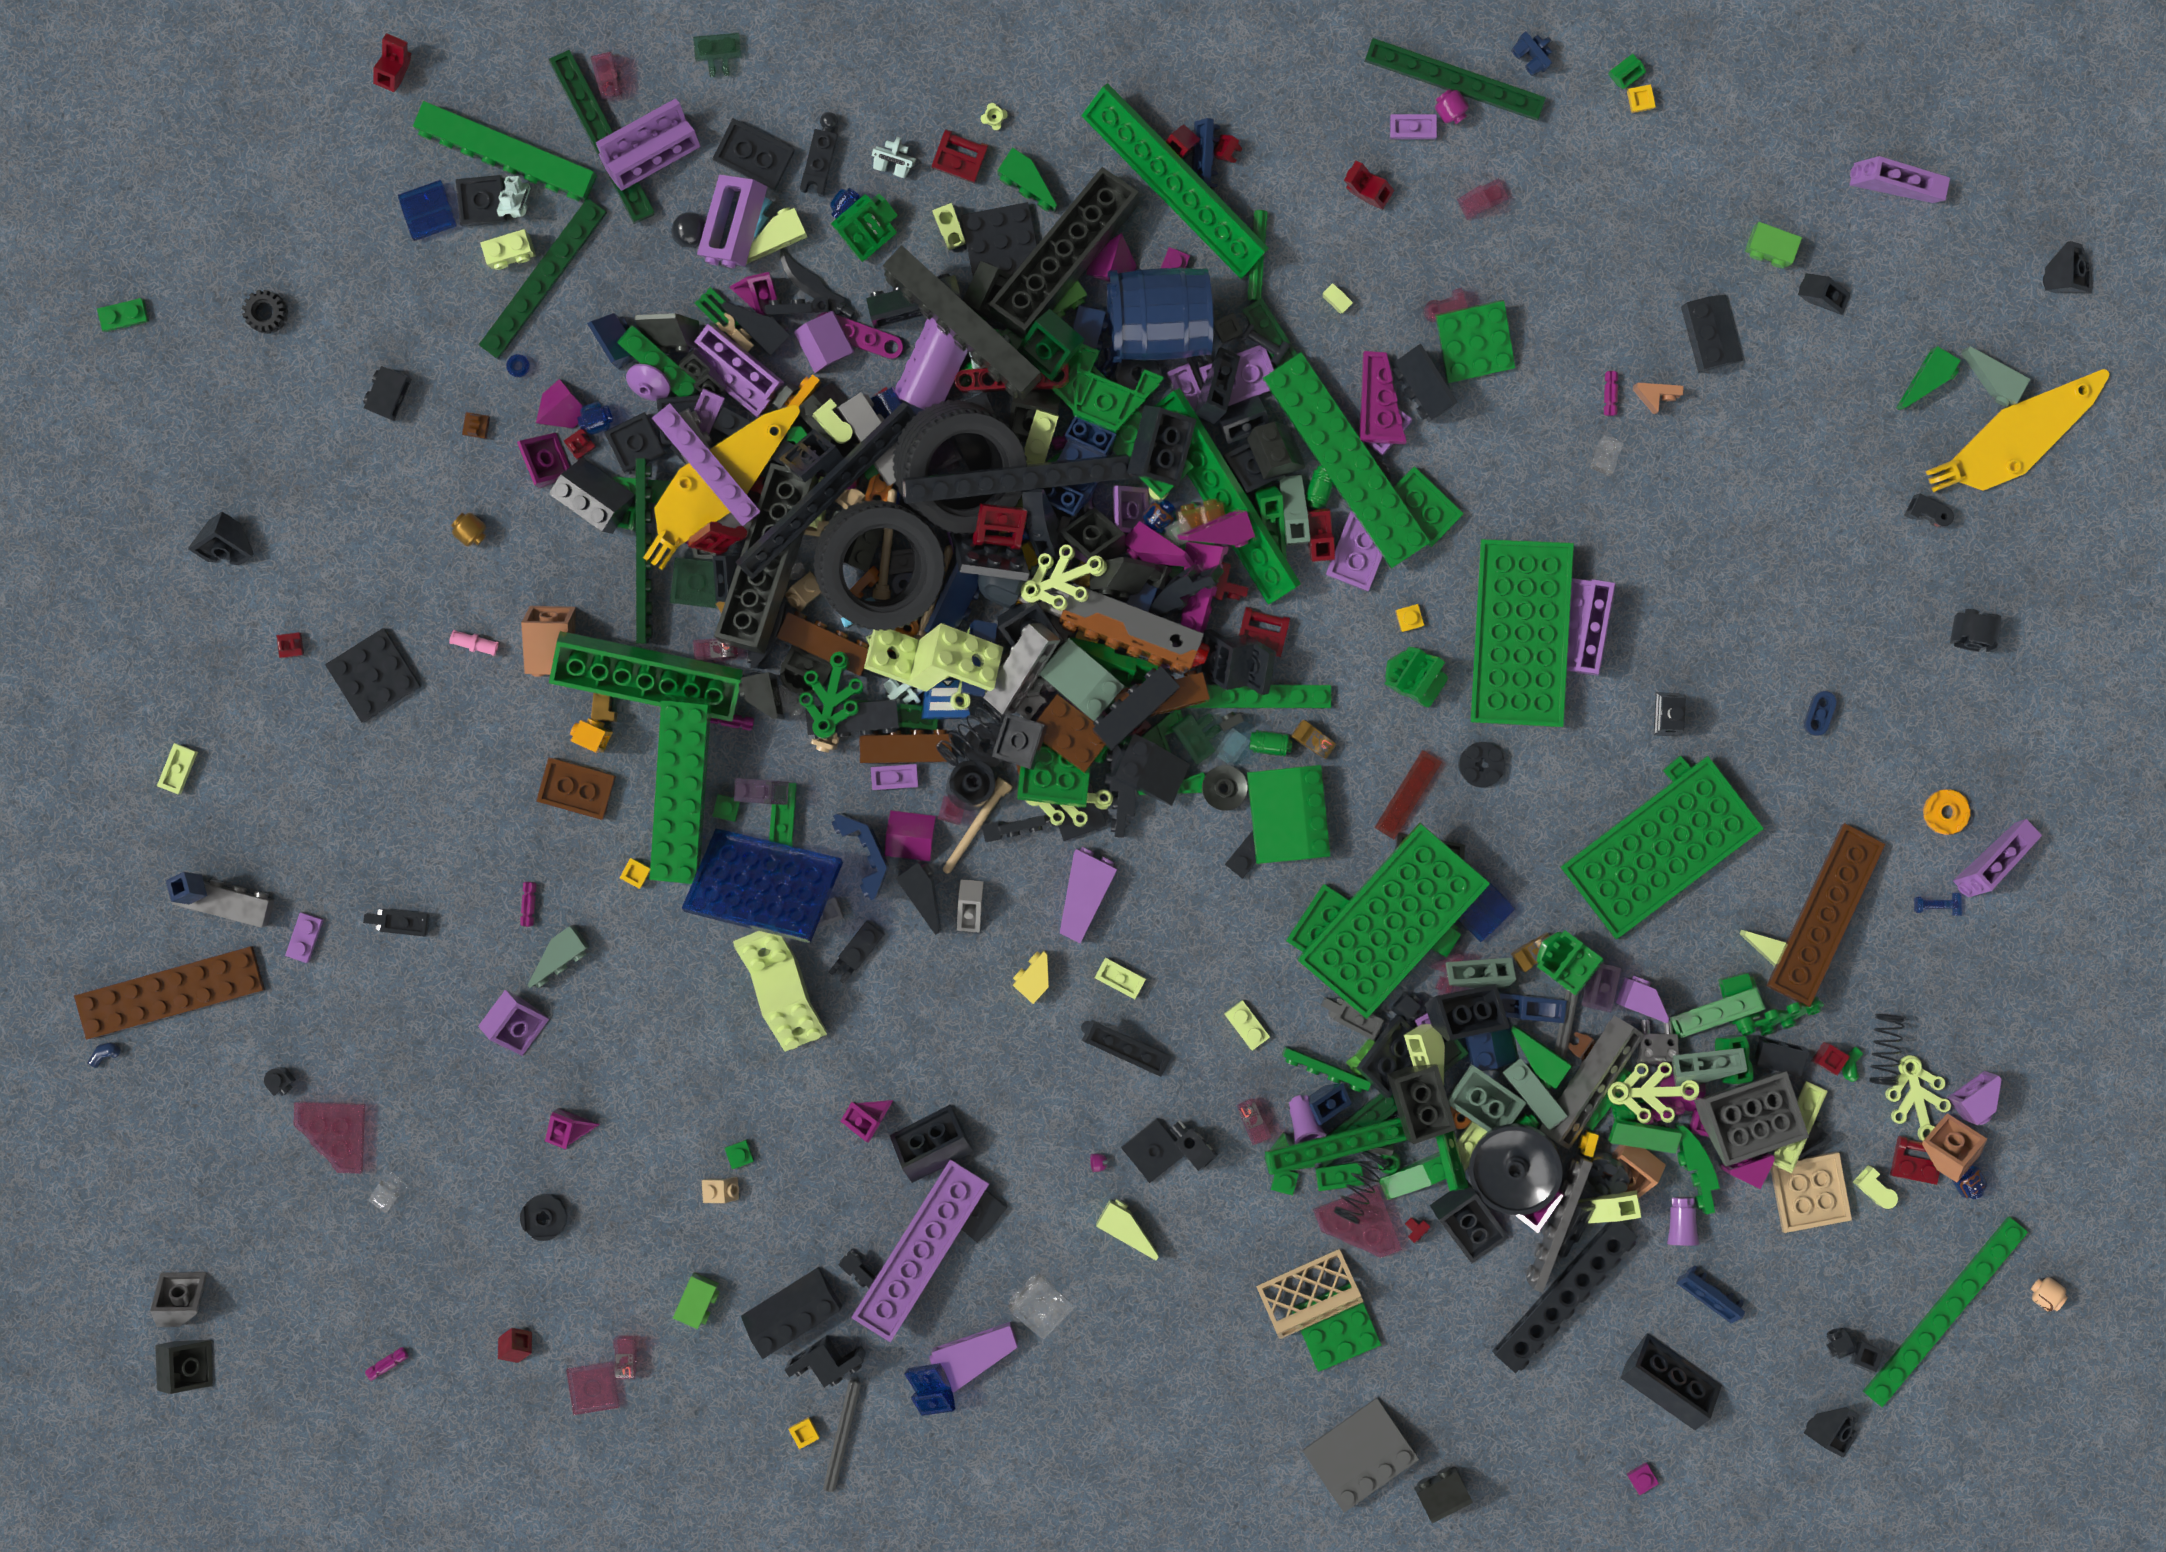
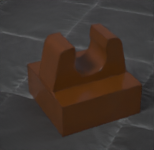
[462,412,490,439]
[1568,1032,1596,1061]

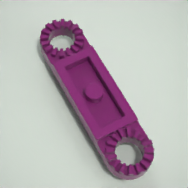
[817,312,903,360]

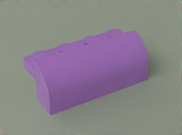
[596,98,700,191]
[893,318,968,410]
[692,323,784,417]
[1567,578,1616,676]

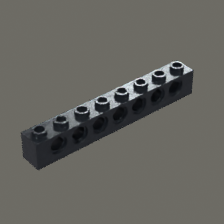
[1492,1221,1638,1374]

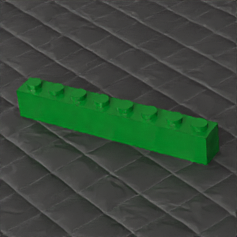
[413,101,597,202]

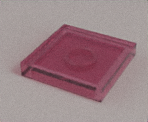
[566,1361,620,1415]

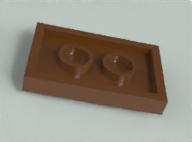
[1036,695,1106,773]
[536,757,616,820]

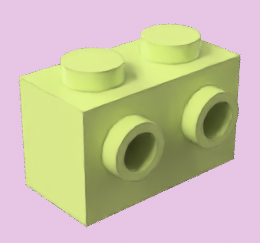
[480,229,536,270]

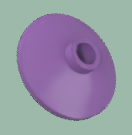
[626,364,671,401]

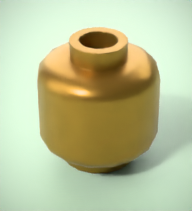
[451,513,486,547]

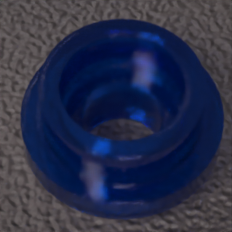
[506,354,530,378]

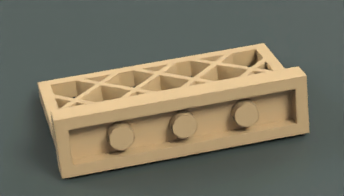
[1256,1249,1363,1339]

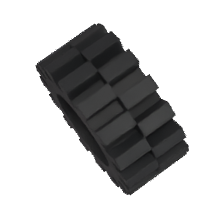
[242,290,288,334]

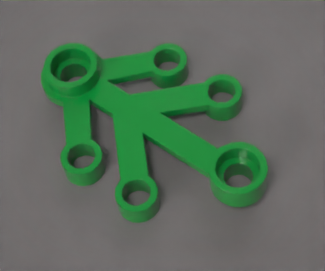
[799,652,864,739]
[1735,996,1824,1036]

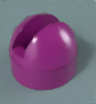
[1090,1153,1107,1172]

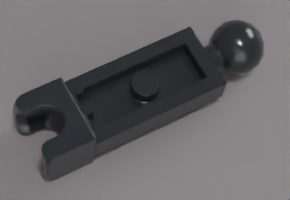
[800,112,838,197]
[982,808,1066,843]
[838,1249,876,1288]

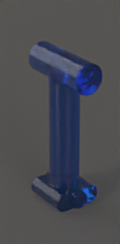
[1914,893,1962,916]

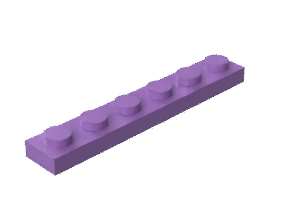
[652,403,760,526]

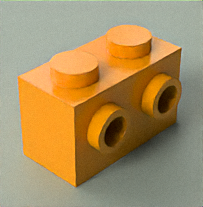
[570,718,613,753]

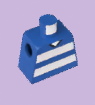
[921,676,970,719]

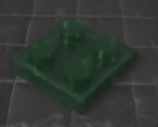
[670,557,717,609]

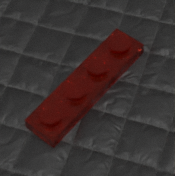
[1374,750,1442,840]

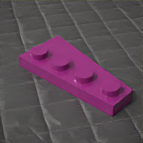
[1360,351,1406,444]
[1181,541,1229,634]

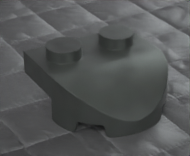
[780,645,833,696]

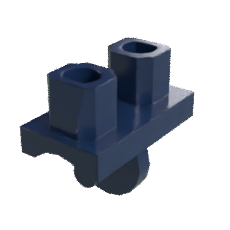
[1511,31,1552,76]

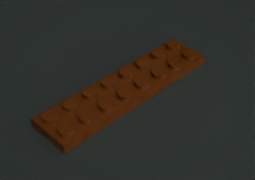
[1766,823,1885,1007]
[74,946,265,1040]

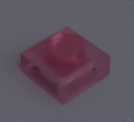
[937,795,964,825]

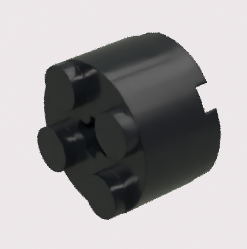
[1950,609,2002,652]
[946,760,995,811]

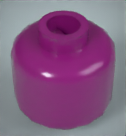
[1435,88,1469,124]

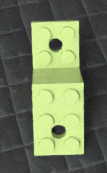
[864,623,1003,692]
[733,924,827,1051]

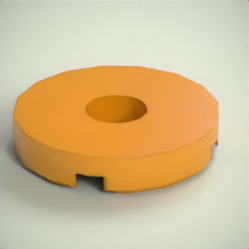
[1923,789,1971,835]

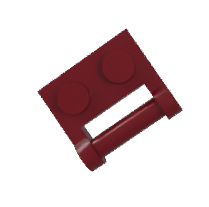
[931,129,989,184]
[973,503,1027,550]
[688,522,747,555]
[1239,607,1290,657]
[1890,1136,1940,1185]

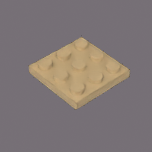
[1771,1152,1852,1233]

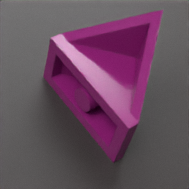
[1086,233,1136,282]
[729,272,778,315]
[536,379,590,429]
[840,1100,893,1143]
[545,1108,600,1149]

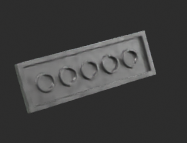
[1526,1154,1593,1293]

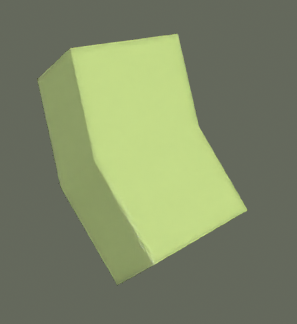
[1323,283,1353,314]

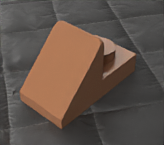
[1633,383,1683,414]

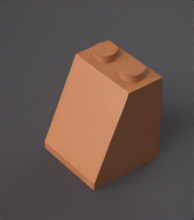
[521,606,576,677]

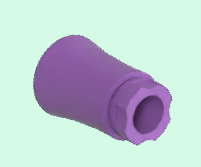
[1289,1095,1326,1144]
[1667,1197,1700,1246]

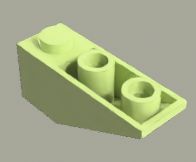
[1578,1190,1641,1223]

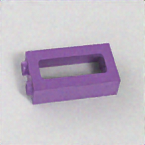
[697,175,767,269]

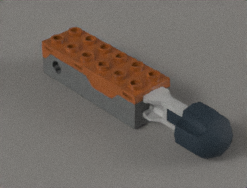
[978,575,1210,675]

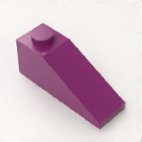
[1177,510,1255,547]
[1125,521,1194,567]

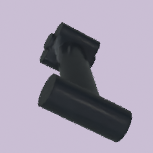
[1241,324,1291,366]

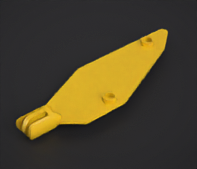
[1925,369,2109,492]
[643,405,800,570]

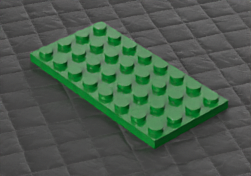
[1471,539,1574,727]
[1560,756,1764,940]
[1297,822,1490,1019]

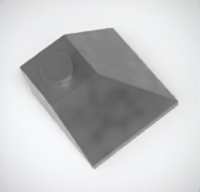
[150,1272,207,1327]

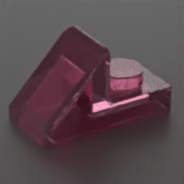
[1457,178,1509,220]
[1428,953,1464,995]

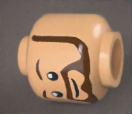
[2031,1277,2068,1312]

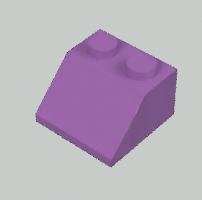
[1616,976,1669,1023]
[478,990,549,1056]
[1947,1071,2002,1125]

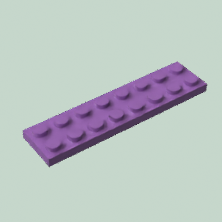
[851,1160,989,1342]

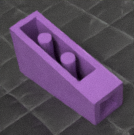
[1850,156,1950,203]
[1953,819,2042,897]
[1060,847,1117,943]
[929,1322,1018,1396]

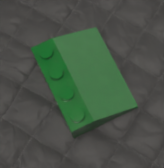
[1247,765,1330,864]

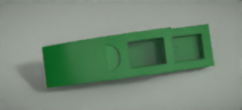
[1070,637,1158,687]
[1675,1123,1720,1215]

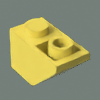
[1013,951,1049,1004]

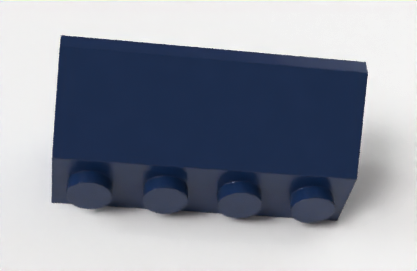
[924,563,981,633]

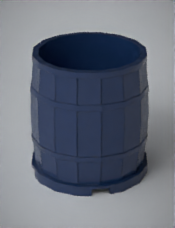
[1107,267,1213,363]

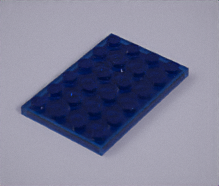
[682,828,843,943]

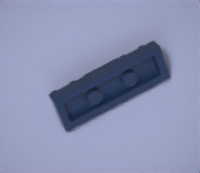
[1192,118,1220,188]
[1676,1266,1745,1323]

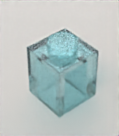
[1215,728,1251,764]

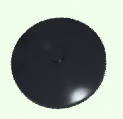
[1469,1124,1563,1215]

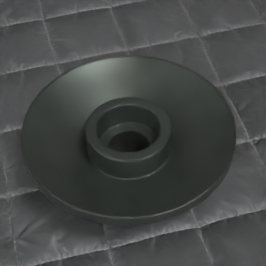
[1202,765,1248,811]

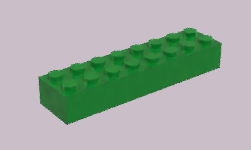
[549,631,743,722]
[650,695,712,884]

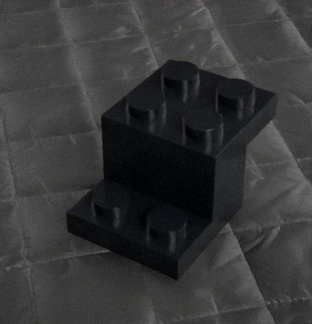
[779,429,859,482]
[1198,629,1276,695]
[784,1335,866,1388]

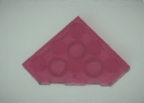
[293,1101,365,1174]
[1313,1185,1402,1258]

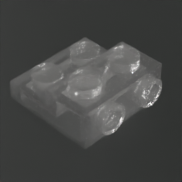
[1008,1273,1075,1340]

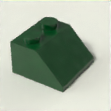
[1017,309,1085,381]

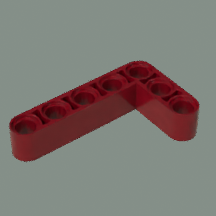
[955,362,1069,393]

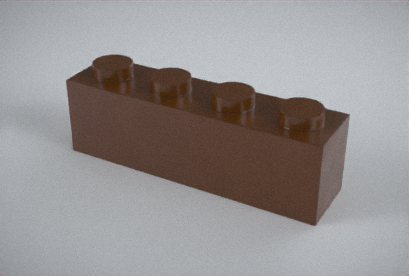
[777,611,869,677]
[1113,670,1210,717]
[859,730,953,763]

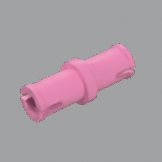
[450,630,499,656]

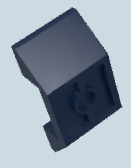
[1040,417,1117,516]
[832,813,890,900]

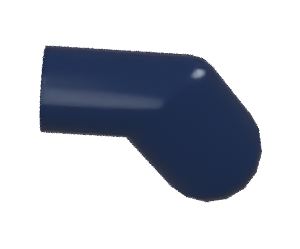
[87,1042,121,1068]

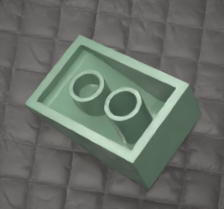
[1039,638,1124,721]
[1448,1064,1526,1132]

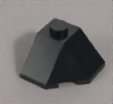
[2043,241,2092,293]
[188,512,254,565]
[1804,1407,1859,1458]

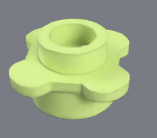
[981,103,1008,131]

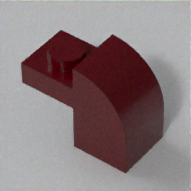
[373,33,411,92]
[1344,161,1395,210]
[1307,509,1335,562]
[1212,562,1249,601]

